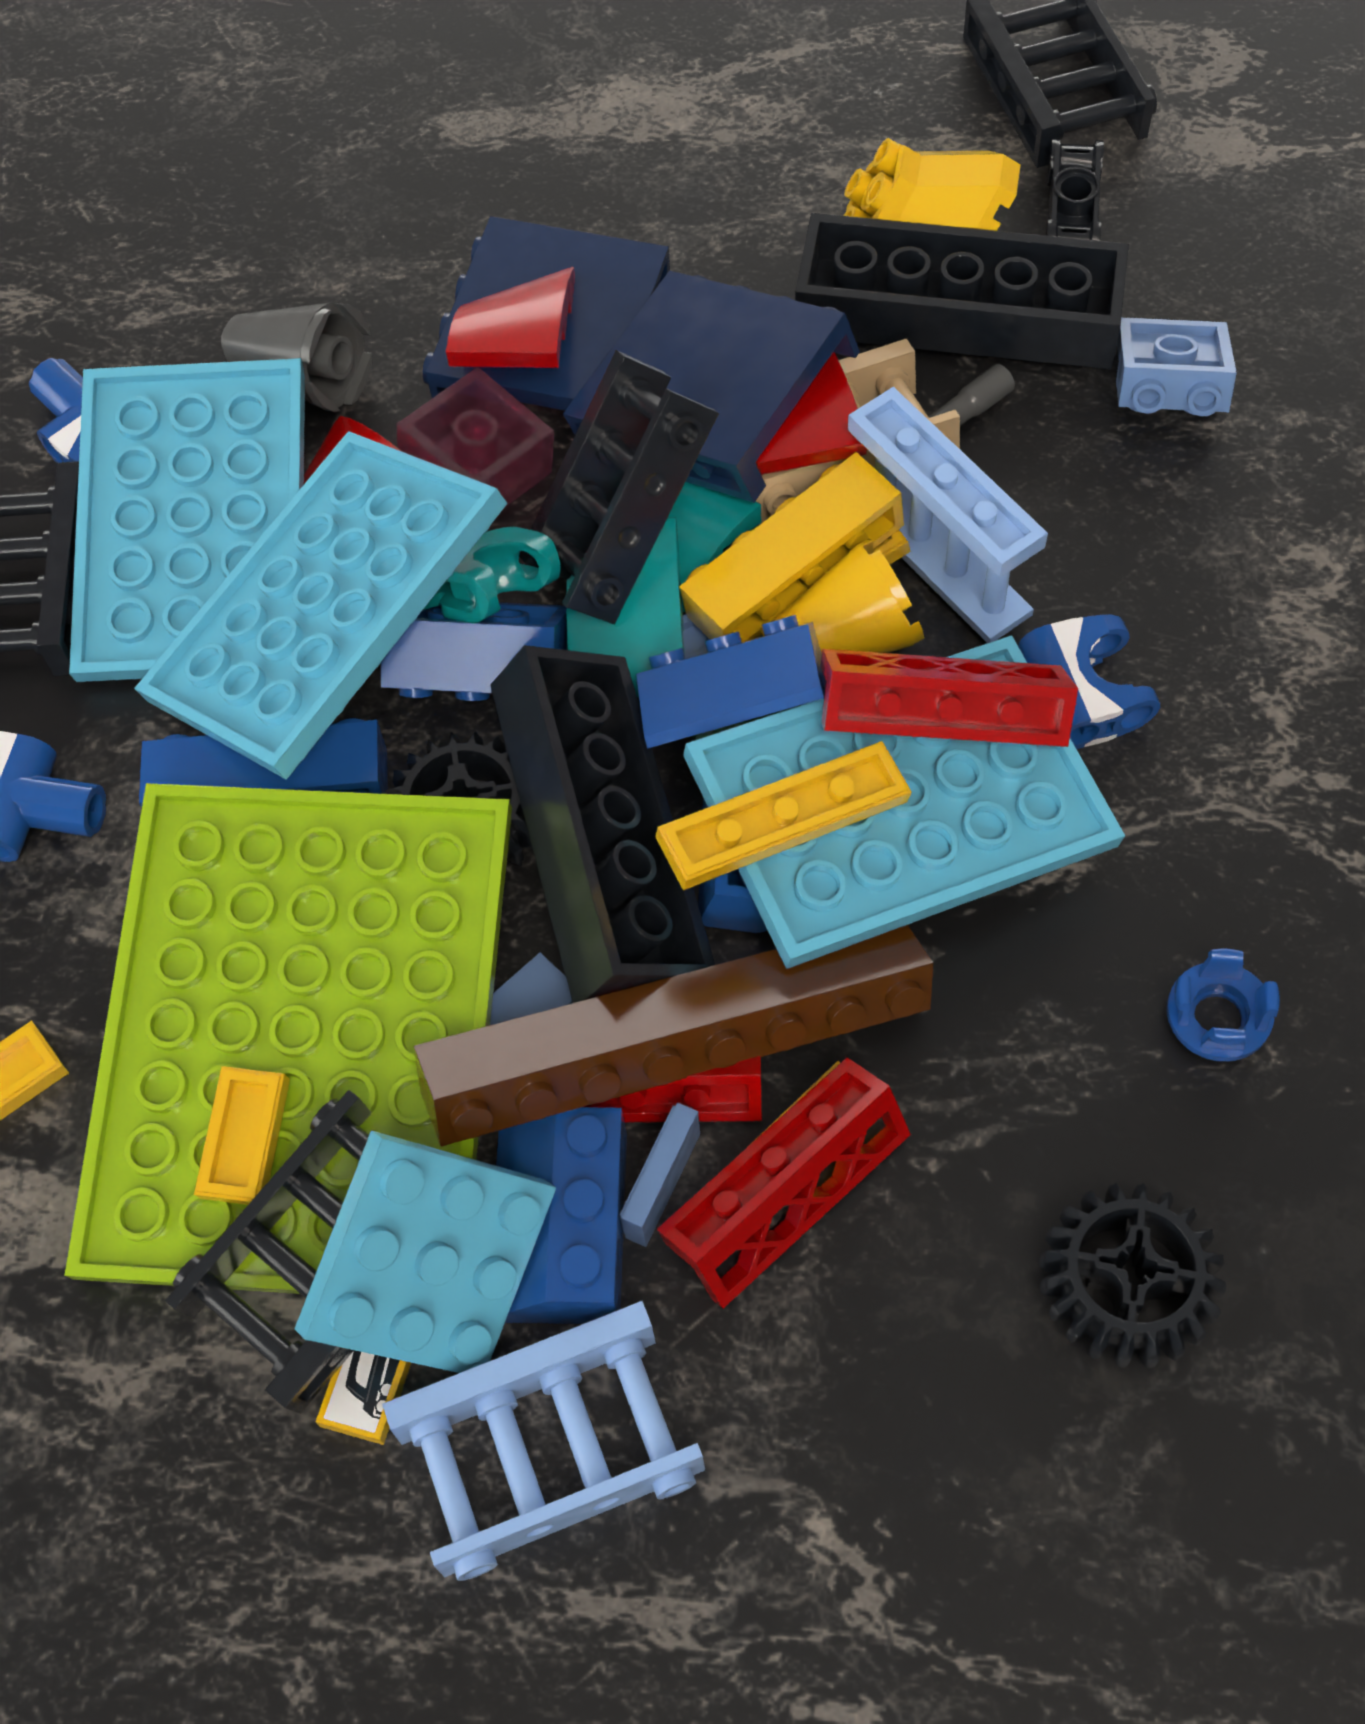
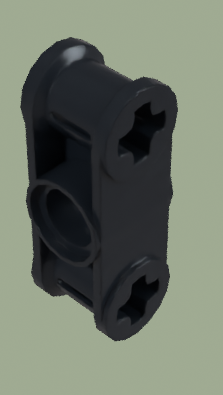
[1045,138,1104,241]

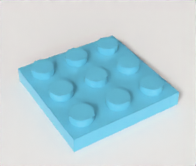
[295,1130,556,1373]

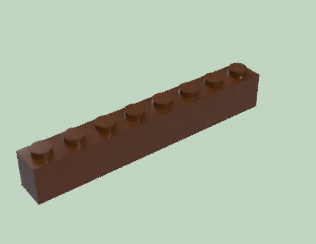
[414,925,933,1147]

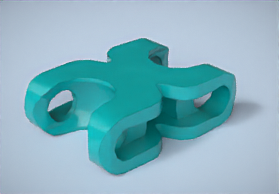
[424,527,560,624]

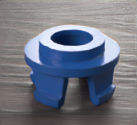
[1167,948,1280,1062]

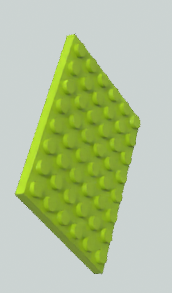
[64,783,512,1294]

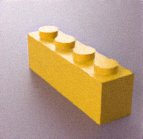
[679,452,904,642]

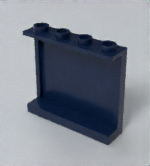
[423,216,670,410]
[563,270,860,503]

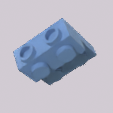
[1116,317,1237,416]

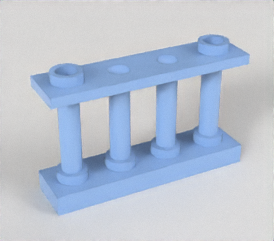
[848,387,1048,643]
[382,1301,705,1581]

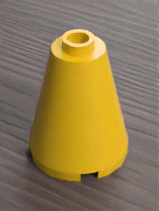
[761,538,924,653]

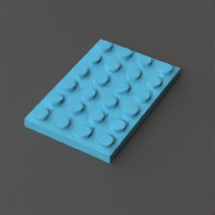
[69,358,305,682]
[134,431,508,780]
[683,635,1125,969]

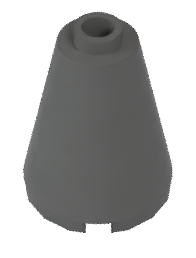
[221,302,372,412]

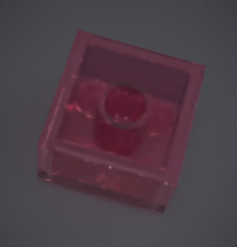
[397,367,554,508]

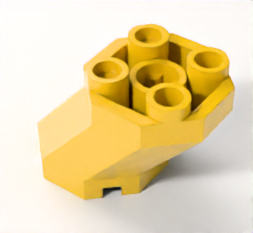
[843,138,1021,231]

